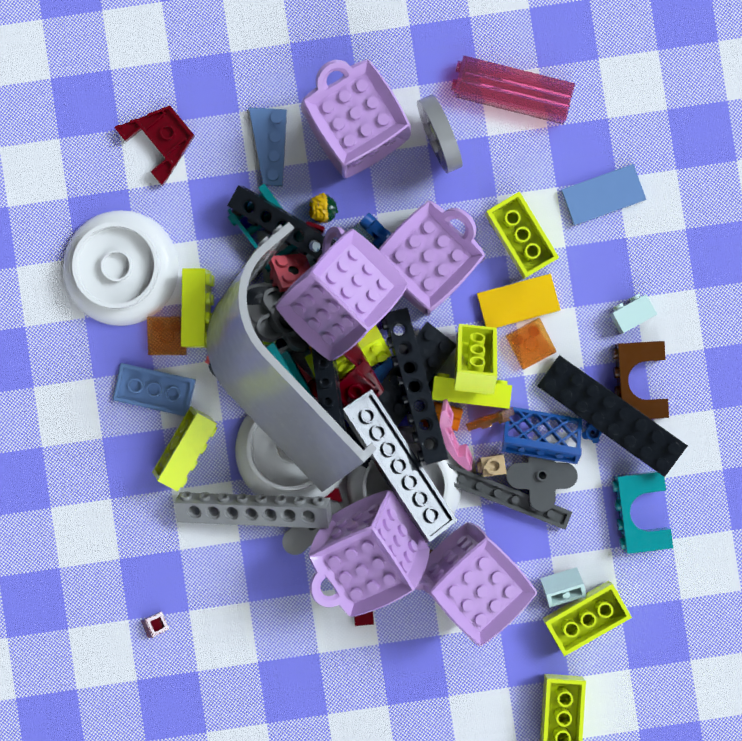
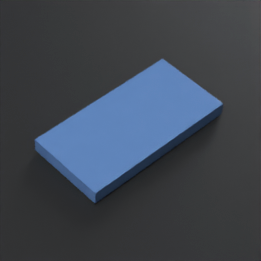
[561,164,647,226]
[113,363,196,416]

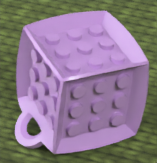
[301,59,411,178]
[378,201,485,316]
[276,226,408,361]
[308,490,430,617]
[415,522,537,646]

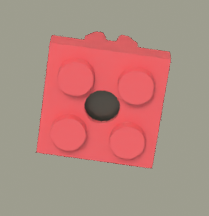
[269,253,310,292]

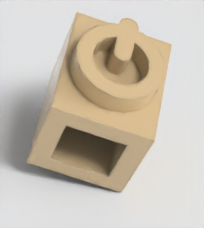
[477,454,507,477]

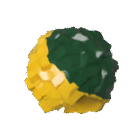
[309,193,338,223]

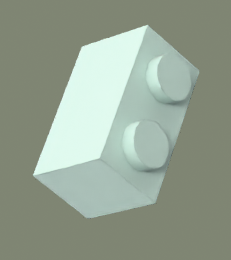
[609,294,657,334]
[540,567,586,608]

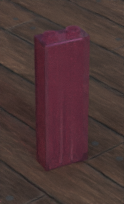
[451,56,575,124]

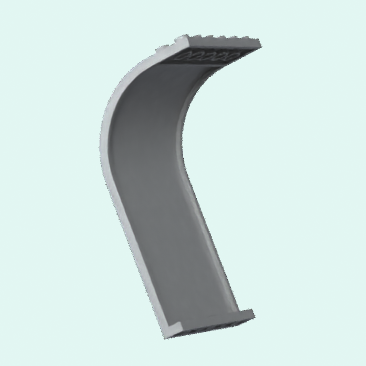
[206,222,377,492]

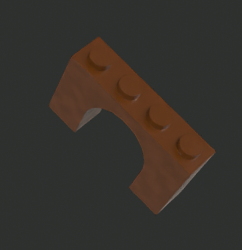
[612,341,669,419]

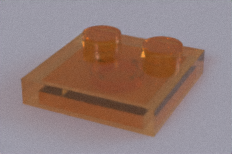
[147,316,187,355]
[505,318,557,370]
[466,407,515,431]

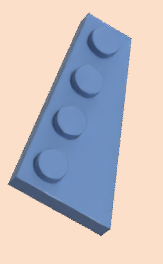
[249,107,287,187]

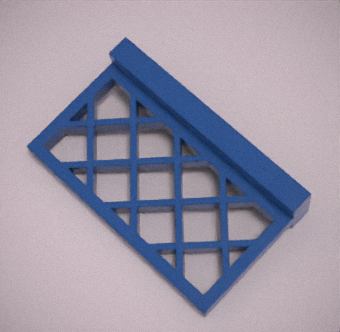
[501,407,582,464]

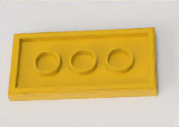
[477,274,561,328]

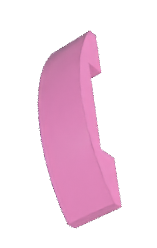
[440,399,473,471]

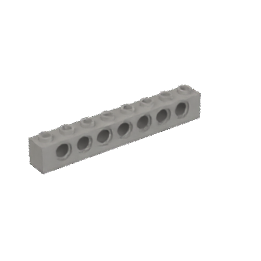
[174,491,332,529]

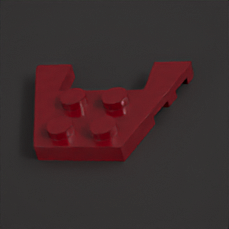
[114,105,195,186]
[307,343,384,408]

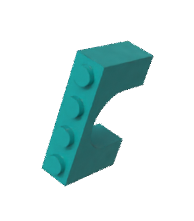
[612,471,674,554]

